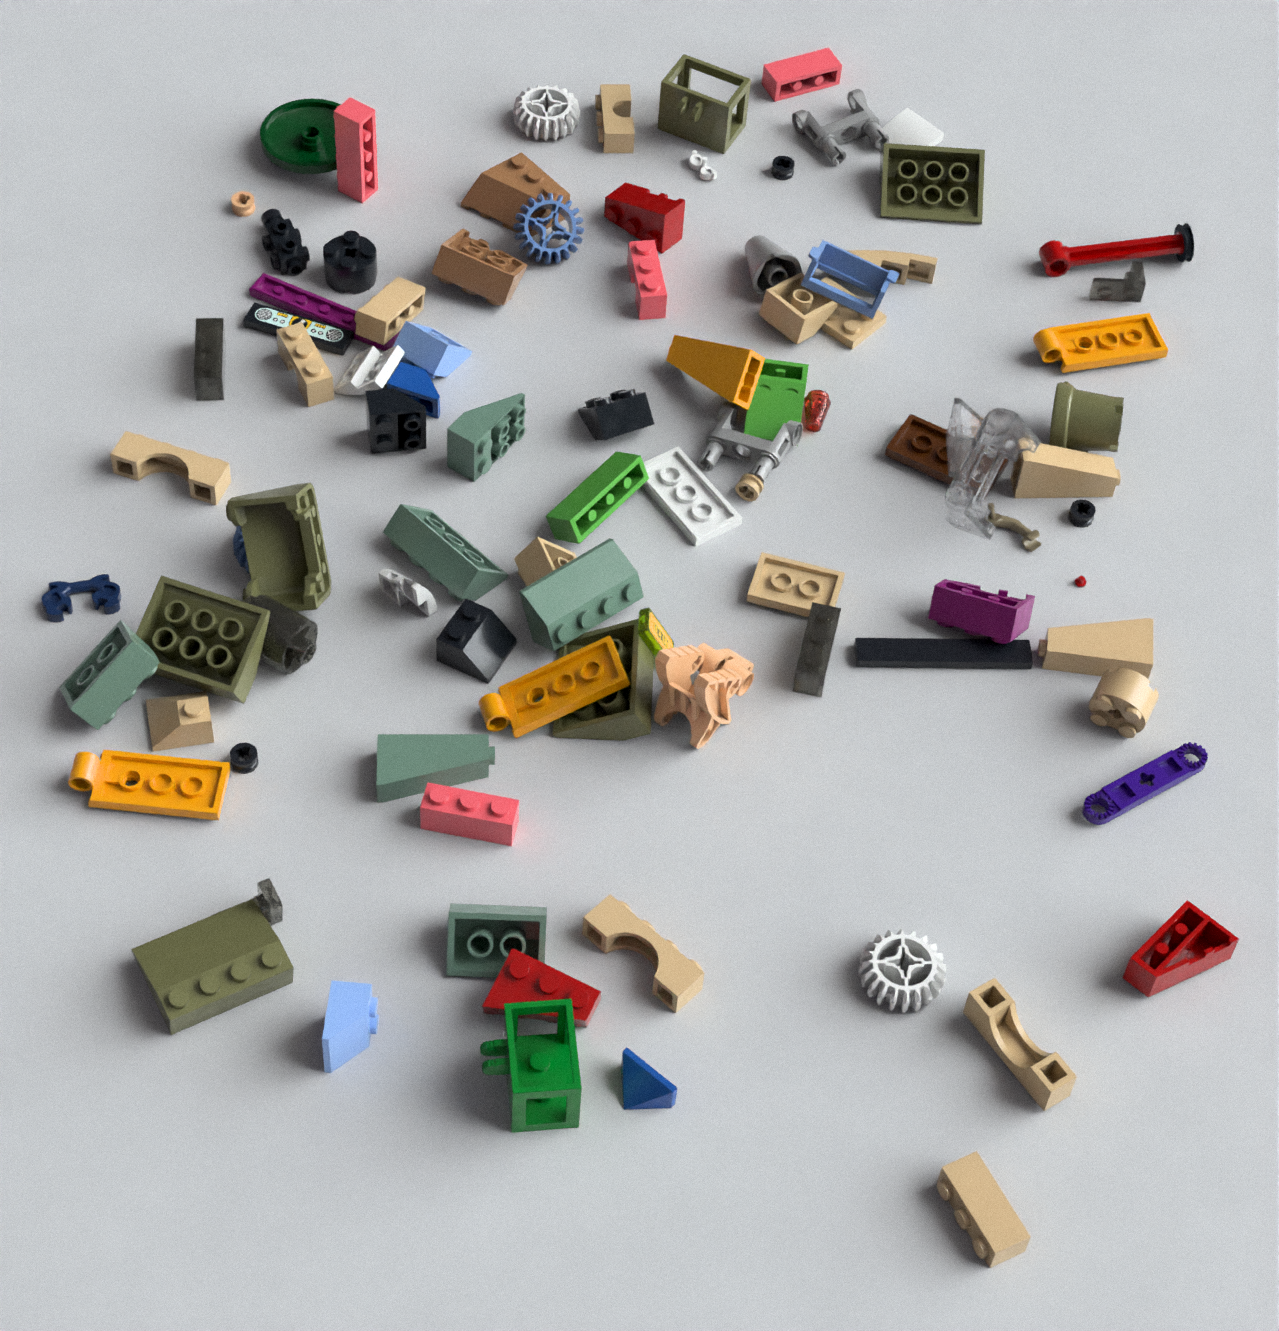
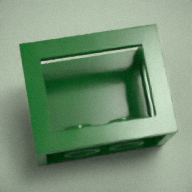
[480,999,582,1133]

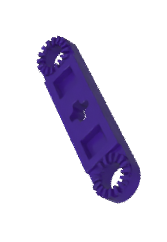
[1082,742,1208,825]

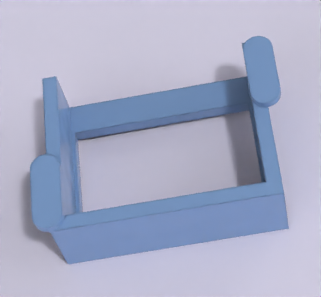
[801,240,899,319]

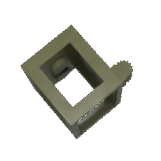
[657,54,751,154]

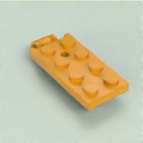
[1033,313,1168,373]
[478,635,630,738]
[68,749,230,821]

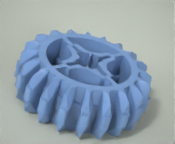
[513,193,584,265]

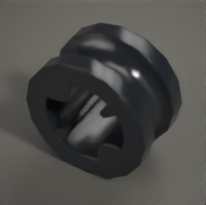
[771,156,795,180]
[1068,499,1096,527]
[230,742,259,774]

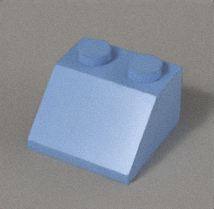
[393,321,472,379]
[322,980,379,1073]

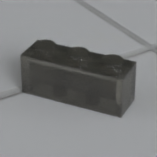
[194,318,226,401]
[792,602,841,698]

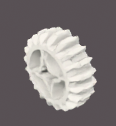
[513,84,580,142]
[858,928,946,1014]

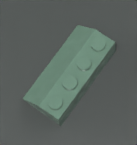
[383,504,509,601]
[519,538,644,651]

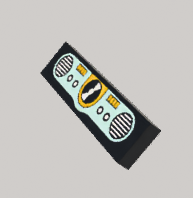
[243,302,354,356]

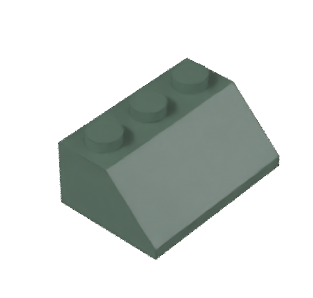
[60,620,160,730]
[446,903,547,978]

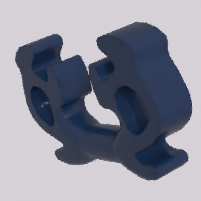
[41,574,121,623]

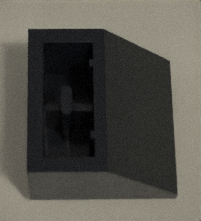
[365,388,426,454]
[577,389,654,440]

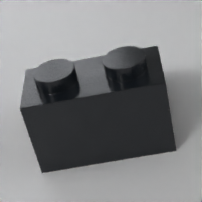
[436,599,517,684]

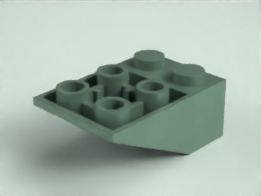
[447,393,526,482]

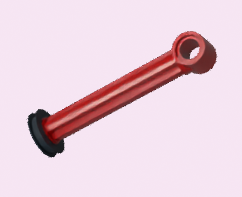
[1039,223,1194,277]

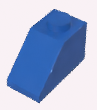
[387,362,440,419]

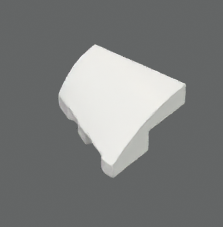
[378,569,437,617]

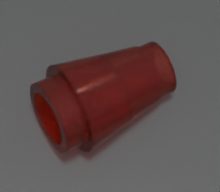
[804,390,831,432]

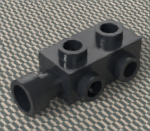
[261,209,310,276]

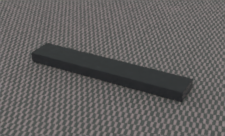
[854,638,1033,669]

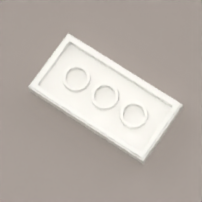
[642,446,742,547]

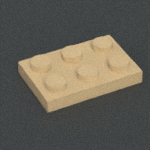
[820,276,887,350]
[746,552,845,623]

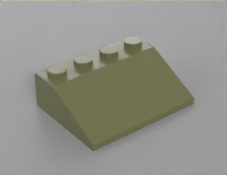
[879,143,985,224]
[136,575,271,704]
[553,618,655,741]
[131,898,294,1035]

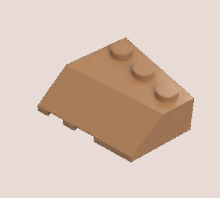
[461,152,570,237]
[431,228,528,306]

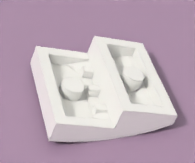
[872,108,944,151]
[334,345,405,395]

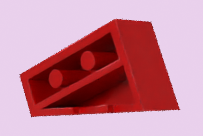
[604,182,686,254]
[1122,900,1239,997]
[482,948,601,1028]

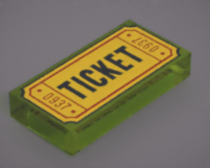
[638,607,674,657]

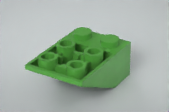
[744,359,809,446]

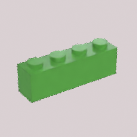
[546,451,649,544]

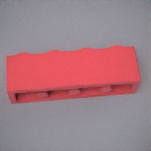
[333,97,378,203]

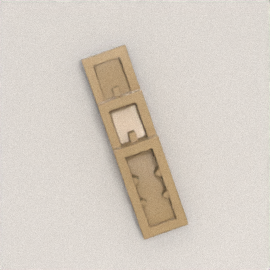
[827,250,938,285]

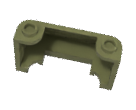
[226,483,331,613]

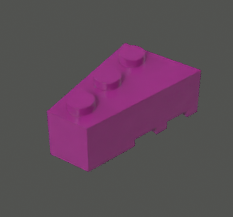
[928,579,1035,644]

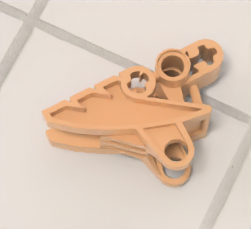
[654,643,754,749]

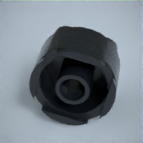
[323,230,377,294]

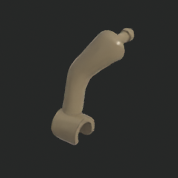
[985,503,1041,552]

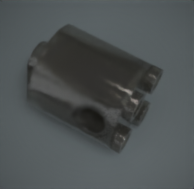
[244,594,318,675]

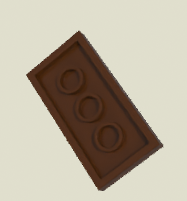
[885,414,1009,500]

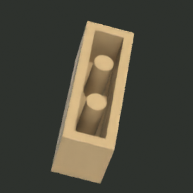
[354,277,426,345]
[937,1151,1031,1268]

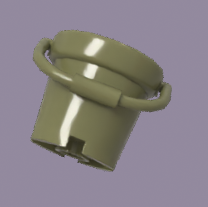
[1049,381,1124,453]

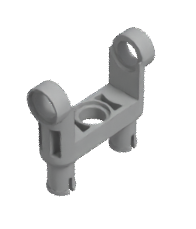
[792,89,889,165]
[697,402,803,484]

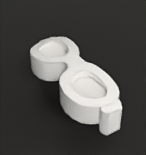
[689,150,718,180]

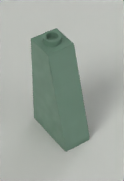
[376,734,495,803]

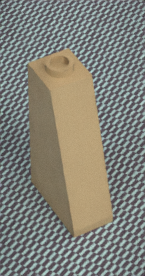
[1010,440,1121,499]
[1038,618,1153,679]

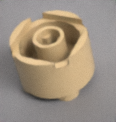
[1089,668,1159,738]

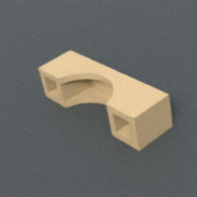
[110,431,231,506]
[582,894,705,1013]
[963,978,1077,1111]

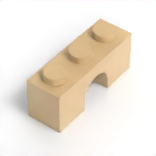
[595,84,635,153]
[276,322,334,407]

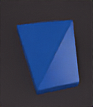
[621,1047,677,1110]

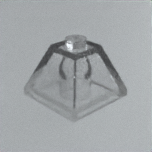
[946,398,989,477]

